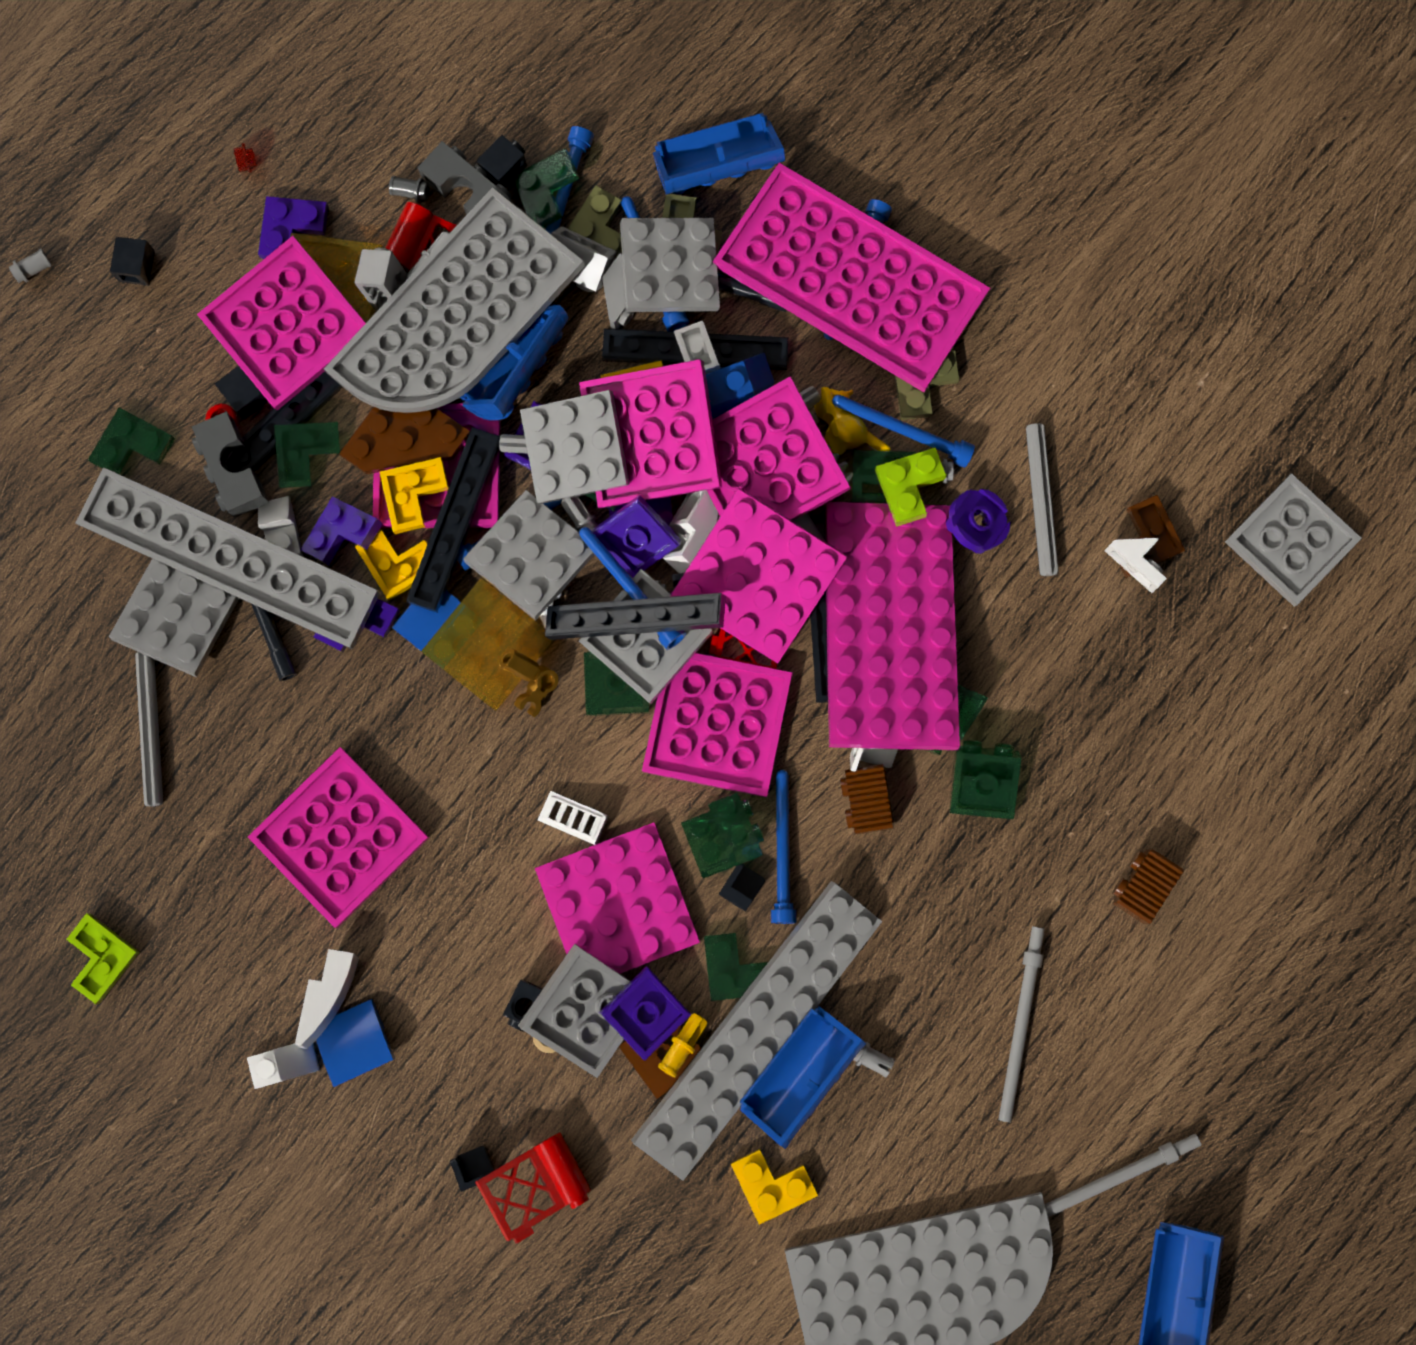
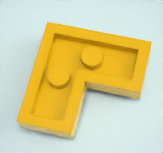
[380,457,449,534]
[355,530,427,601]
[731,1149,818,1225]

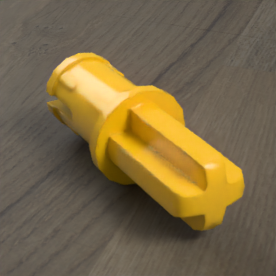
[658,1013,708,1078]

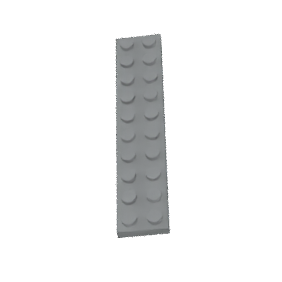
[76,468,380,649]
[631,881,882,1181]

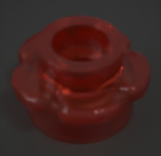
[233,143,257,173]

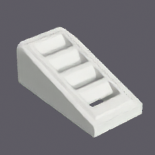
[538,791,609,845]

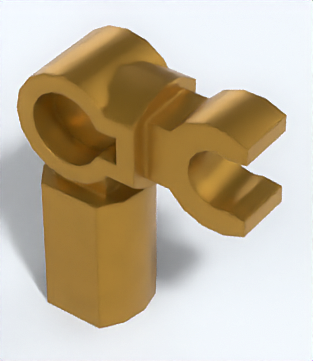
[500,648,558,718]

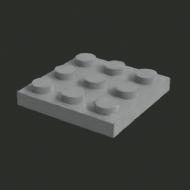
[620,218,720,312]
[520,390,630,504]
[1225,473,1362,607]
[463,490,595,621]
[109,559,239,678]
[579,570,713,704]
[518,944,631,1078]

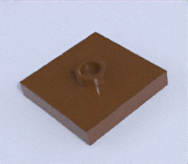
[619,1024,701,1099]

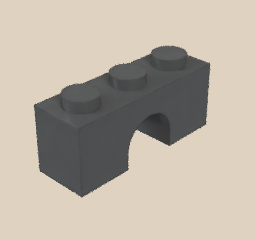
[417,141,512,215]
[192,412,269,517]

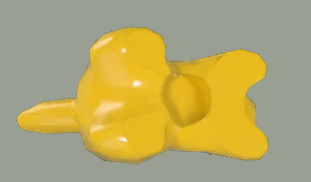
[814,387,891,455]

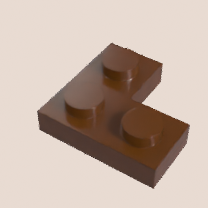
[1119,495,1185,579]

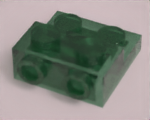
[949,740,1022,819]
[681,792,764,879]

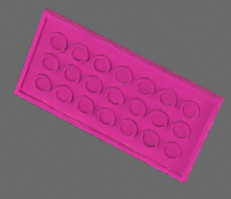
[713,163,990,392]
[825,502,960,750]

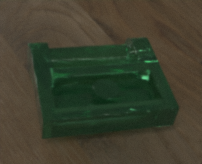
[851,450,916,504]

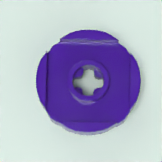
[946,489,1010,554]

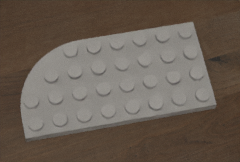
[324,187,585,413]
[785,1192,1053,1345]

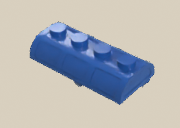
[653,113,785,195]
[460,305,569,420]
[740,1006,866,1149]
[1138,1222,1225,1345]

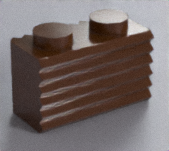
[840,764,895,835]
[1112,848,1184,924]

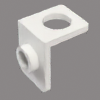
[850,748,898,772]

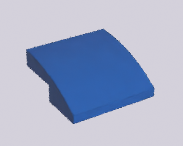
[392,590,483,669]
[316,999,395,1087]

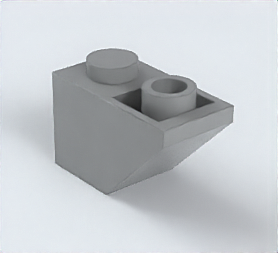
[602,253,634,329]

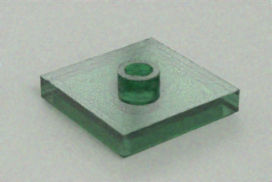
[584,652,650,716]

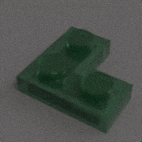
[512,148,579,228]
[88,407,175,474]
[274,422,340,488]
[704,933,768,1001]

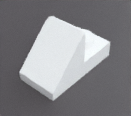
[674,321,720,374]
[258,496,303,556]
[1105,538,1167,593]
[247,1044,320,1089]

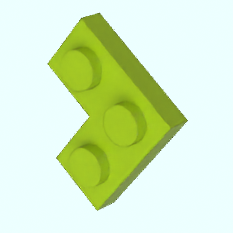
[875,448,946,527]
[66,913,140,1004]

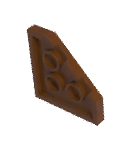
[339,407,470,474]

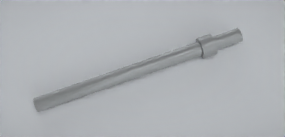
[998,926,1045,1123]
[1045,1134,1201,1217]

